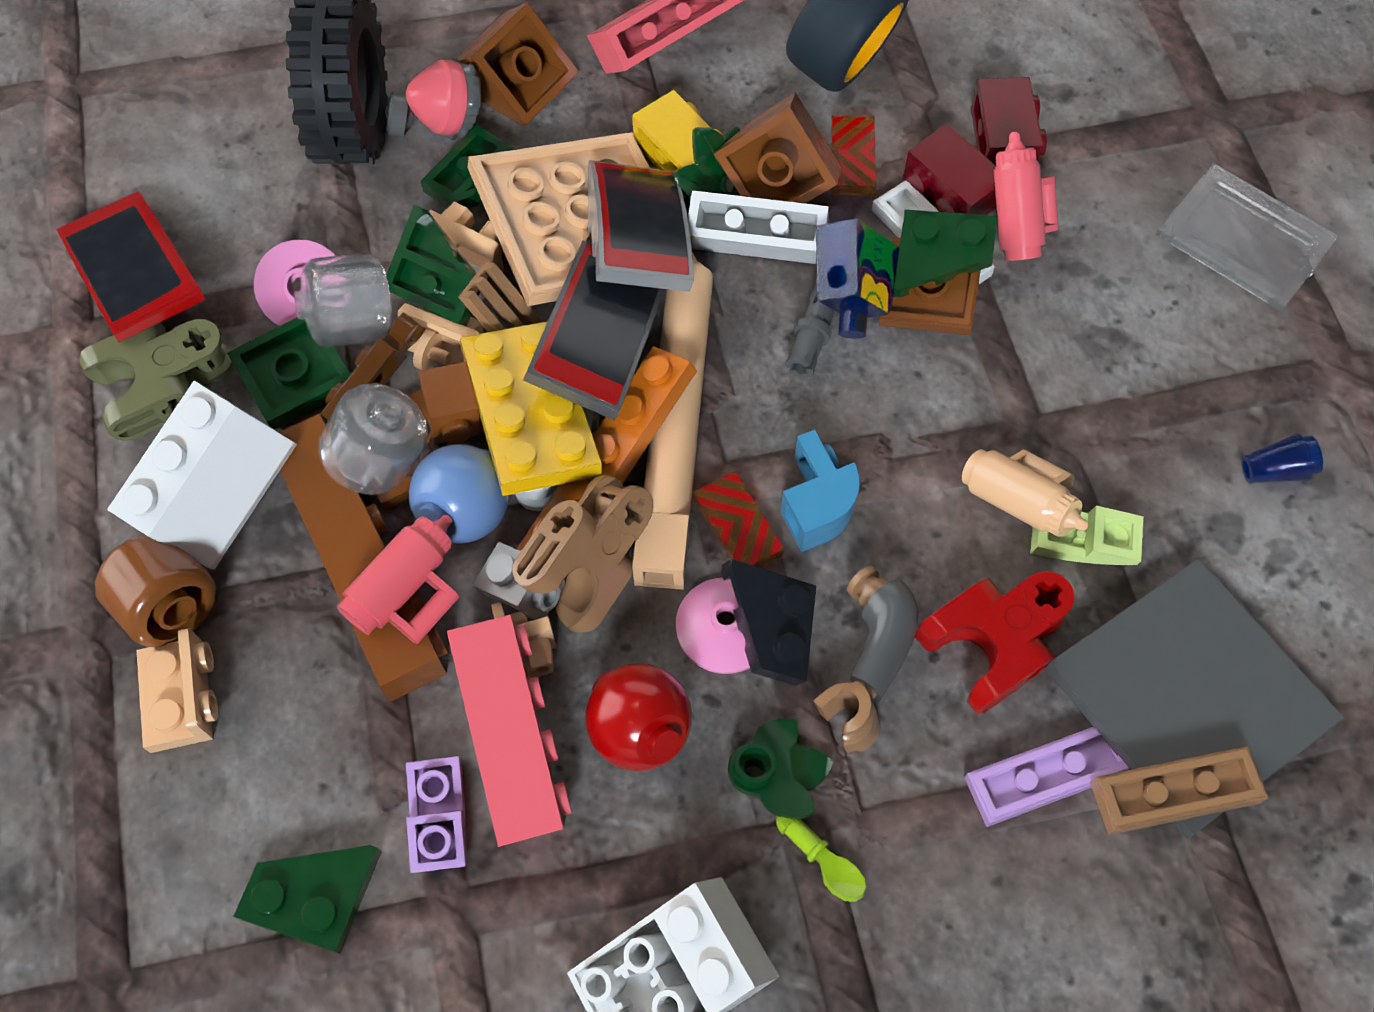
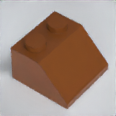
[457,3,579,126]
[714,92,842,204]

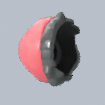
[406,58,481,140]

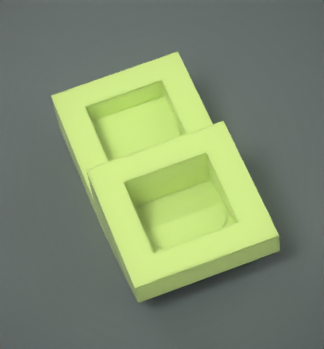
[1030,506,1144,565]

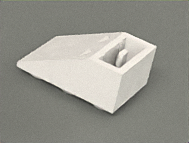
[567,877,780,1012]

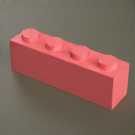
[587,0,744,74]
[447,615,572,847]

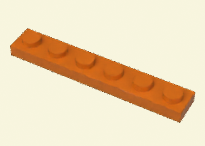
[516,346,697,551]

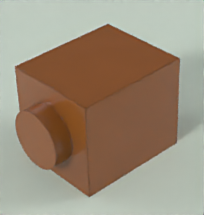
[418,362,481,444]

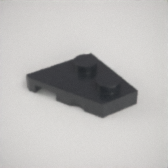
[721,559,816,686]

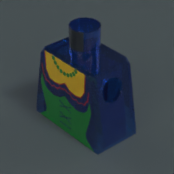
[816,218,900,339]

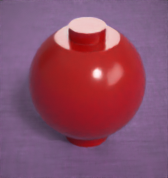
[585,663,692,772]

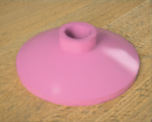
[254,240,348,328]
[676,577,750,674]

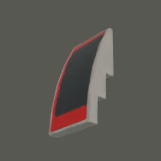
[588,160,694,292]

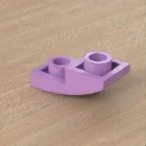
[406,756,467,873]

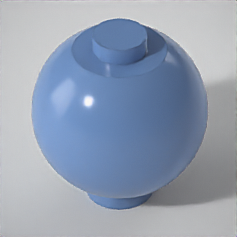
[409,444,509,544]

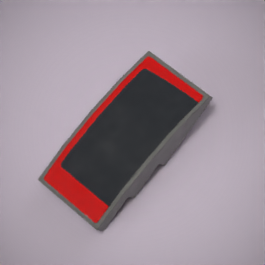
[523,240,664,420]

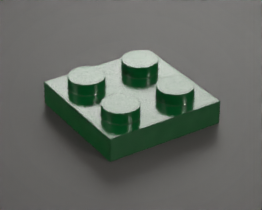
[227,310,351,430]

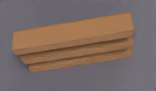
[458,263,542,332]

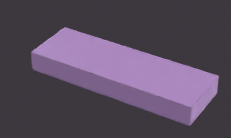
[964,727,1129,827]

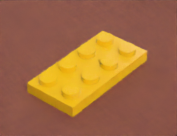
[460,321,602,496]

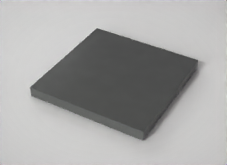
[1045,558,1344,840]

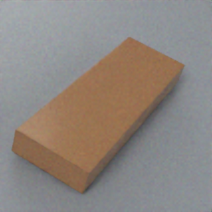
[1090,746,1269,835]

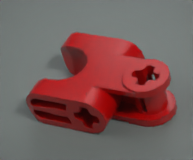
[915,571,1075,715]

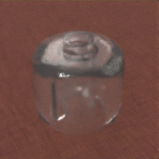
[295,253,392,348]
[318,383,428,495]

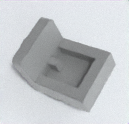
[473,542,565,621]

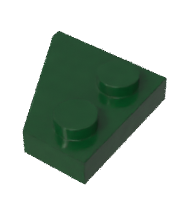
[420,125,516,209]
[381,205,480,326]
[894,209,998,297]
[233,845,382,954]

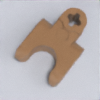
[512,475,653,633]

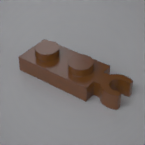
[321,312,425,428]

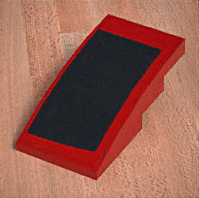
[56,191,206,343]

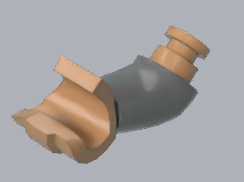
[814,566,919,753]

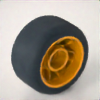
[786,0,909,92]

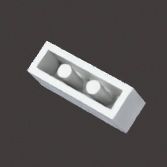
[688,191,829,265]

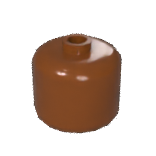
[95,534,216,647]

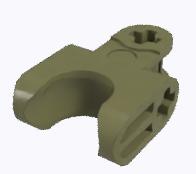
[79,319,234,441]

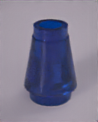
[1241,433,1323,484]

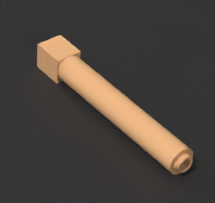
[632,260,713,590]

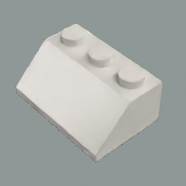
[107,381,297,570]

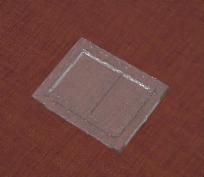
[1156,163,1339,311]

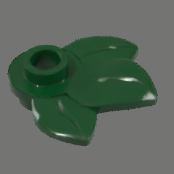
[672,127,740,199]
[728,718,834,819]

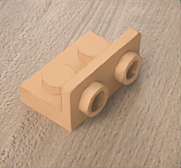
[136,628,218,753]

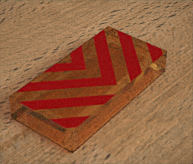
[830,116,876,196]
[693,471,784,568]

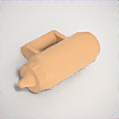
[962,449,1089,537]

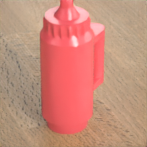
[993,131,1058,261]
[337,515,460,644]

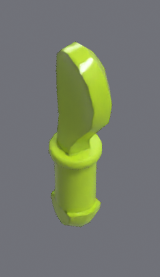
[776,816,866,902]

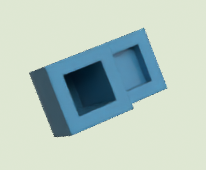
[780,429,860,553]

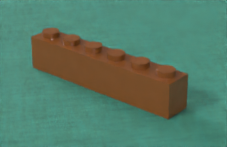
[279,414,448,702]

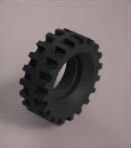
[286,0,388,164]

